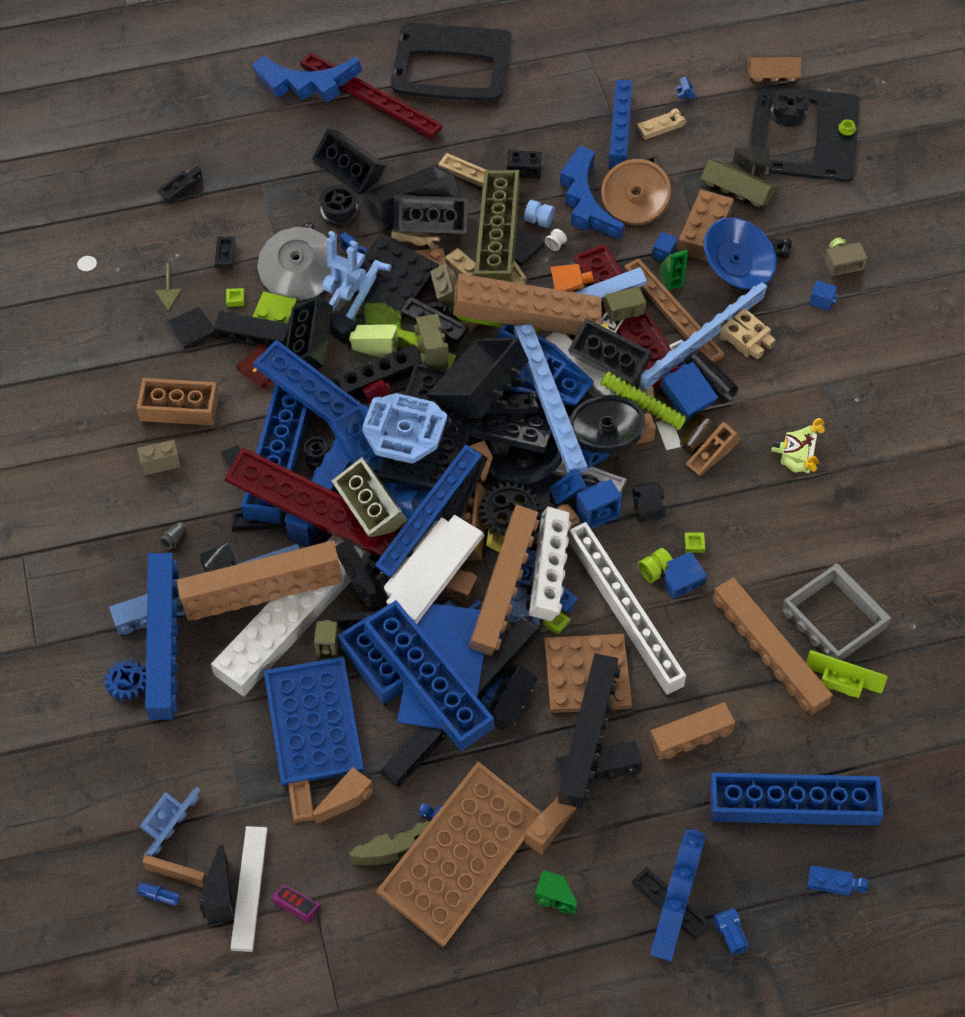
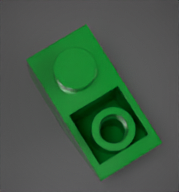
[534,870,577,914]

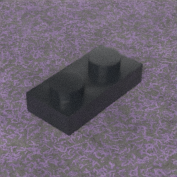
[214,236,236,269]

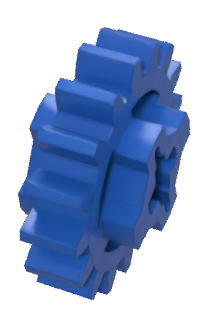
[104,659,146,702]

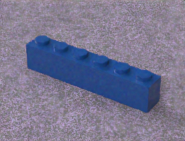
[609,79,633,169]

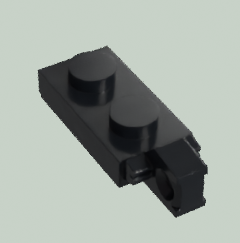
[158,166,203,203]

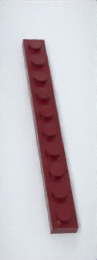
[300,52,442,139]

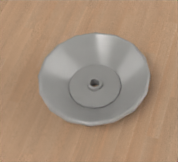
[257,227,331,301]

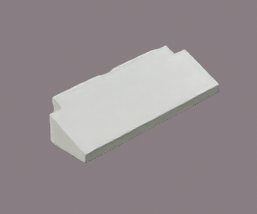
[384,515,485,624]

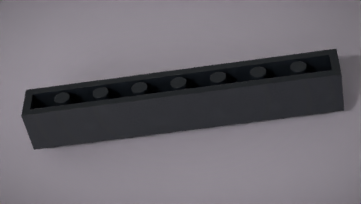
[558,653,621,809]

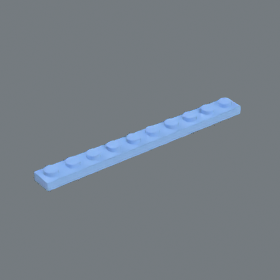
[639,282,767,391]
[514,324,587,474]

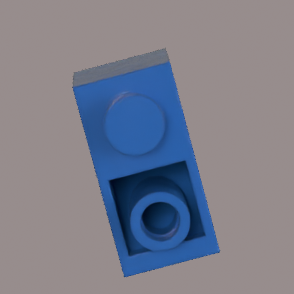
[516,549,537,587]

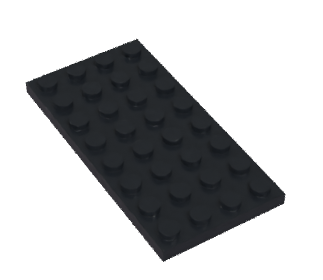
[377,363,476,491]

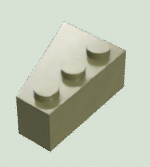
[413,314,448,369]

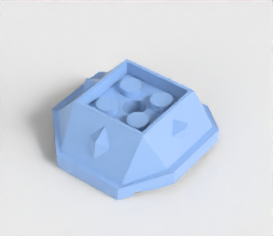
[362,393,447,464]

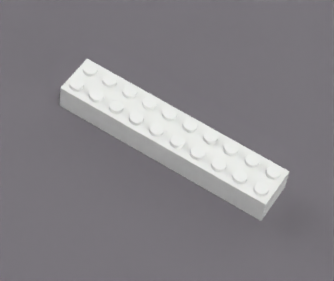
[211,535,371,697]

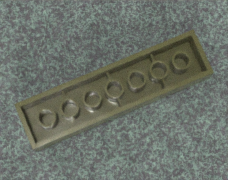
[475,170,520,282]

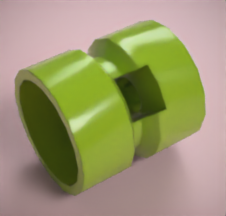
[638,548,673,583]

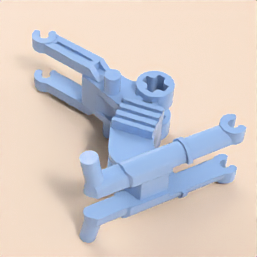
[322,231,392,322]

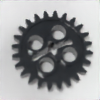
[479,482,542,539]

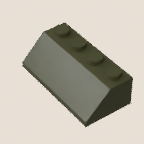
[701,159,778,207]
[332,457,408,537]

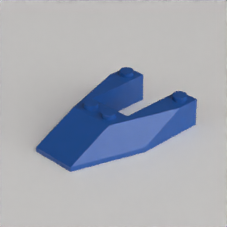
[497,324,594,406]

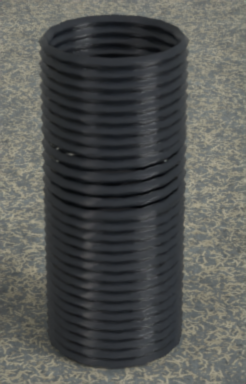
[686,351,738,404]

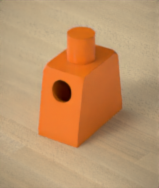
[550,264,594,292]

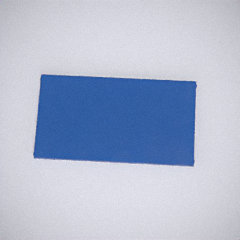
[397,604,484,729]

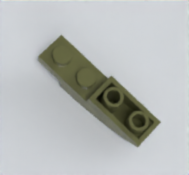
[349,821,429,865]

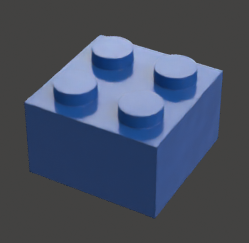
[576,479,622,529]

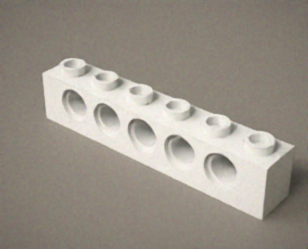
[529,507,571,621]

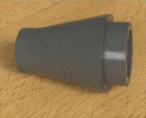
[159,522,187,550]

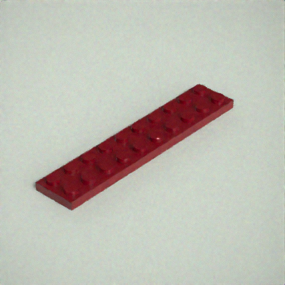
[573,244,681,390]
[224,447,404,558]

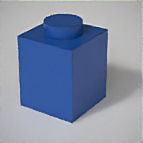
[652,232,678,262]
[809,281,838,311]

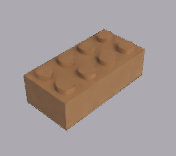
[677,189,734,262]
[137,378,219,426]

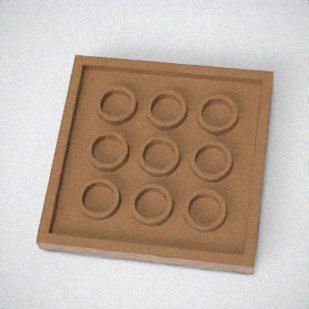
[544,634,632,713]

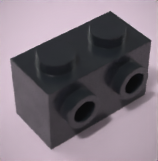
[507,150,542,179]

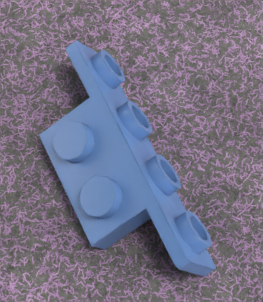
[139,787,201,857]

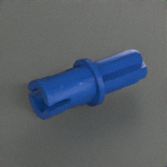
[137,881,180,906]

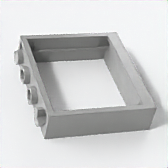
[782,563,891,660]

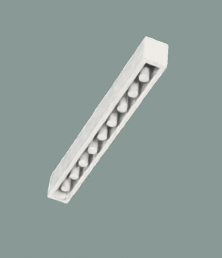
[569,522,686,695]

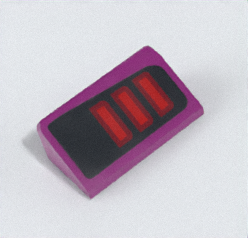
[271,884,320,923]

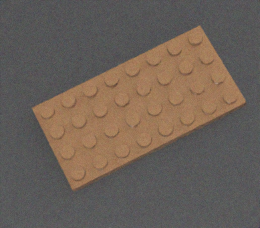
[375,761,542,947]

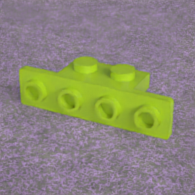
[806,650,888,698]

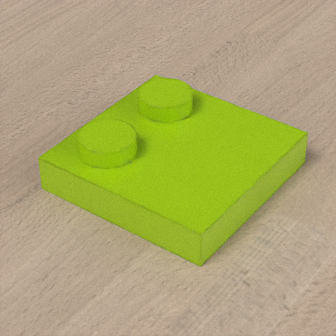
[252,291,298,324]

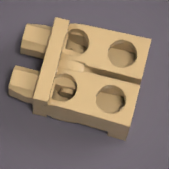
[719,308,776,360]

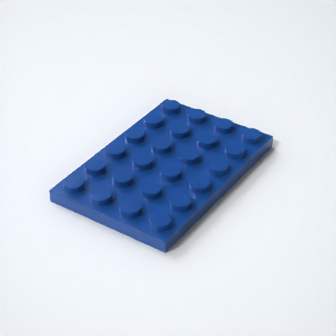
[264,657,364,786]

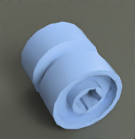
[524,200,555,228]

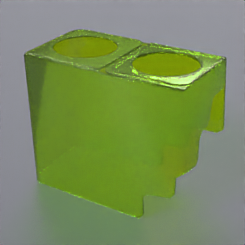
[364,303,401,329]

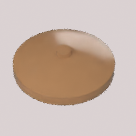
[601,159,671,226]

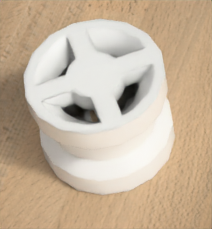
[545,229,567,251]

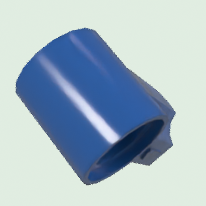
[713,908,749,954]

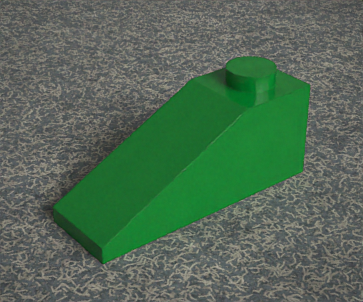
[659,250,688,291]

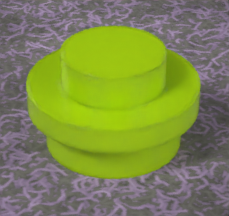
[839,119,856,135]

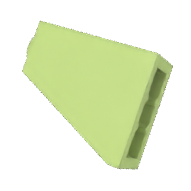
[349,325,399,358]

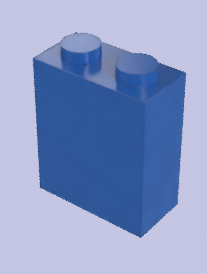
[659,362,718,421]

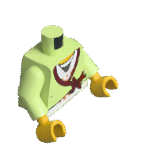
[771,418,825,473]

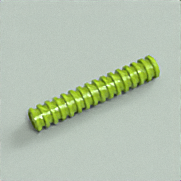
[600,371,686,430]

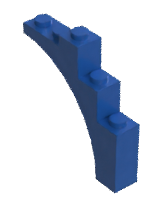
[252,56,363,103]
[560,146,624,240]
[650,829,706,961]

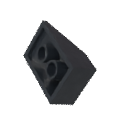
[199,845,234,925]

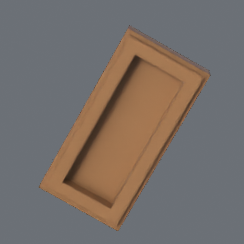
[288,780,314,823]

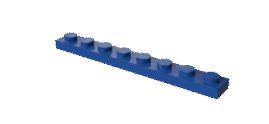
[375,445,482,578]

